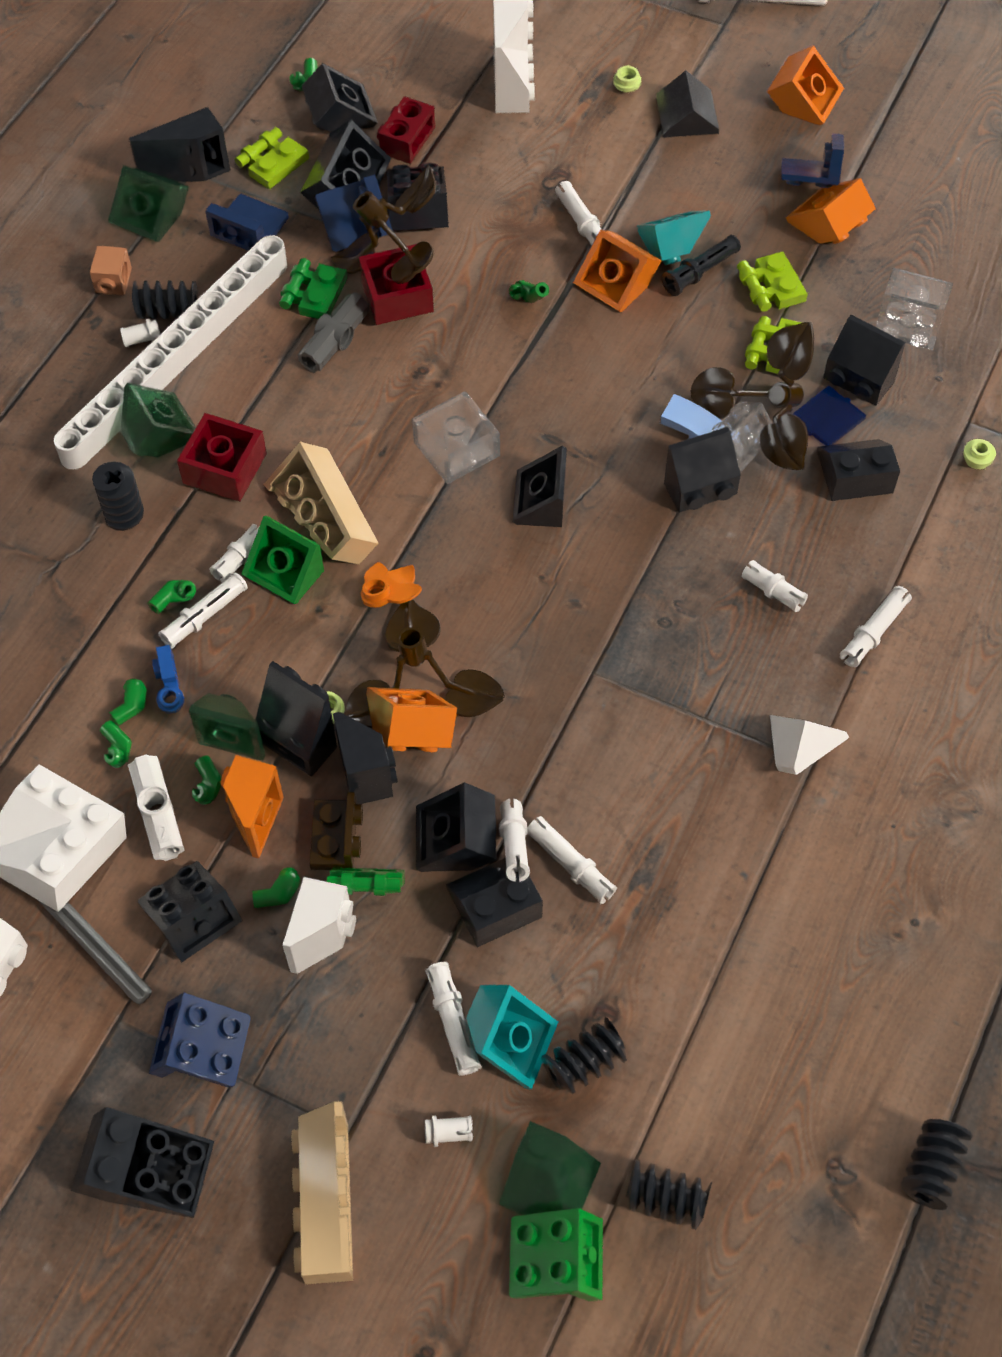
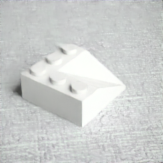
[493,0,535,113]
[0,764,127,912]

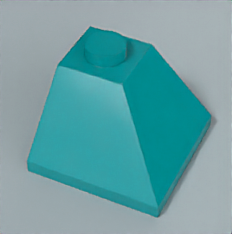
[636,210,711,265]
[466,985,558,1089]

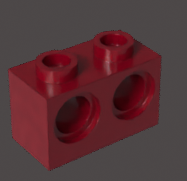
[377,96,435,164]

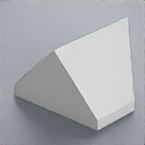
[770,715,849,775]

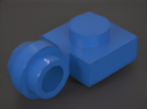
[152,645,185,713]

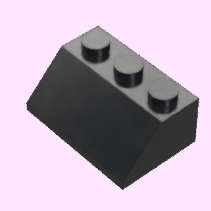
[300,120,392,210]

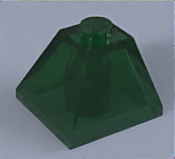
[108,165,189,242]
[121,383,196,458]
[188,693,265,761]
[499,1121,601,1215]

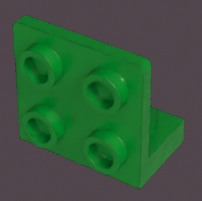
[509,1208,603,1301]

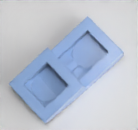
[660,394,730,439]

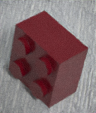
[359,244,434,325]
[177,413,267,502]

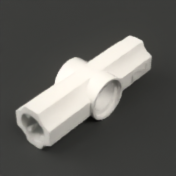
[128,754,185,861]

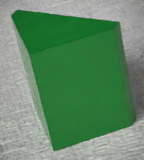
[242,516,324,604]

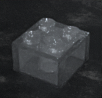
[876,268,953,350]
[412,391,500,484]

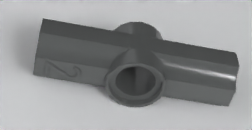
[298,292,370,373]

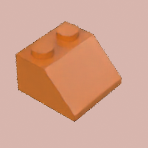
[767,45,844,126]
[785,178,876,244]
[573,229,662,312]
[366,687,457,752]
[221,755,284,859]

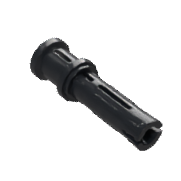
[661,234,741,296]

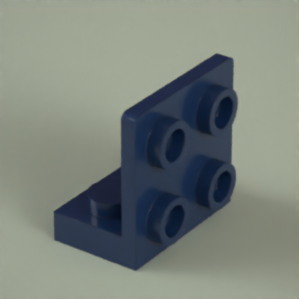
[781,133,844,188]
[315,174,393,252]
[205,194,289,251]
[149,993,251,1088]

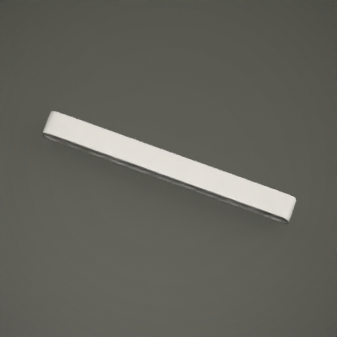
[54,236,287,469]

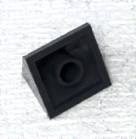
[656,70,719,138]
[512,445,567,527]

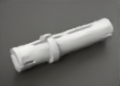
[555,181,601,245]
[158,573,248,649]
[840,586,912,667]
[499,799,530,882]
[527,816,617,904]
[425,962,481,1076]

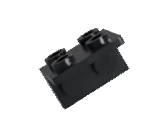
[138,861,242,963]

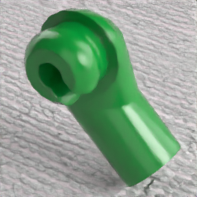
[289,58,317,91]
[509,280,549,303]
[147,580,196,614]
[109,678,147,727]
[100,720,132,768]
[192,755,222,805]
[252,867,300,908]

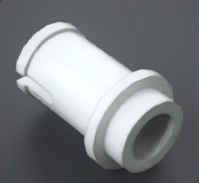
[120,319,160,347]
[424,1115,473,1147]

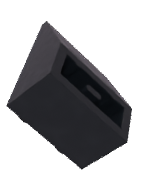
[129,107,230,183]
[387,163,449,231]
[254,661,337,777]
[71,1107,215,1218]

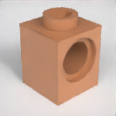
[90,246,132,295]

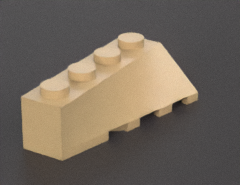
[263,442,379,564]
[292,1101,353,1284]

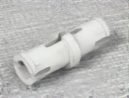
[209,524,259,583]
[742,560,808,612]

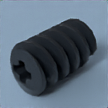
[132,280,198,319]
[92,461,144,531]
[541,1017,627,1094]
[901,1119,973,1210]
[626,1159,712,1230]

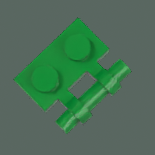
[279,258,348,319]
[327,867,405,896]

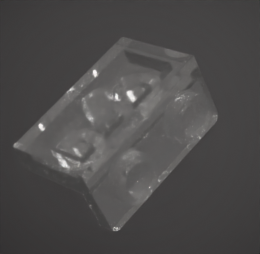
[711,401,773,472]

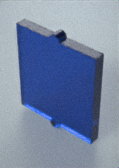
[793,385,866,446]

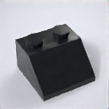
[302,63,378,132]
[823,314,906,406]
[664,427,741,513]
[817,439,900,501]
[333,712,398,804]
[416,782,497,872]
[446,858,543,947]

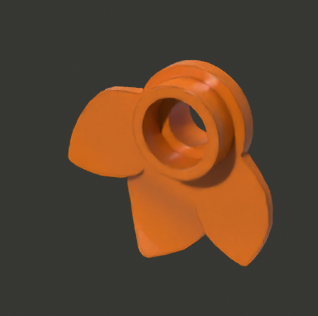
[361,562,422,608]

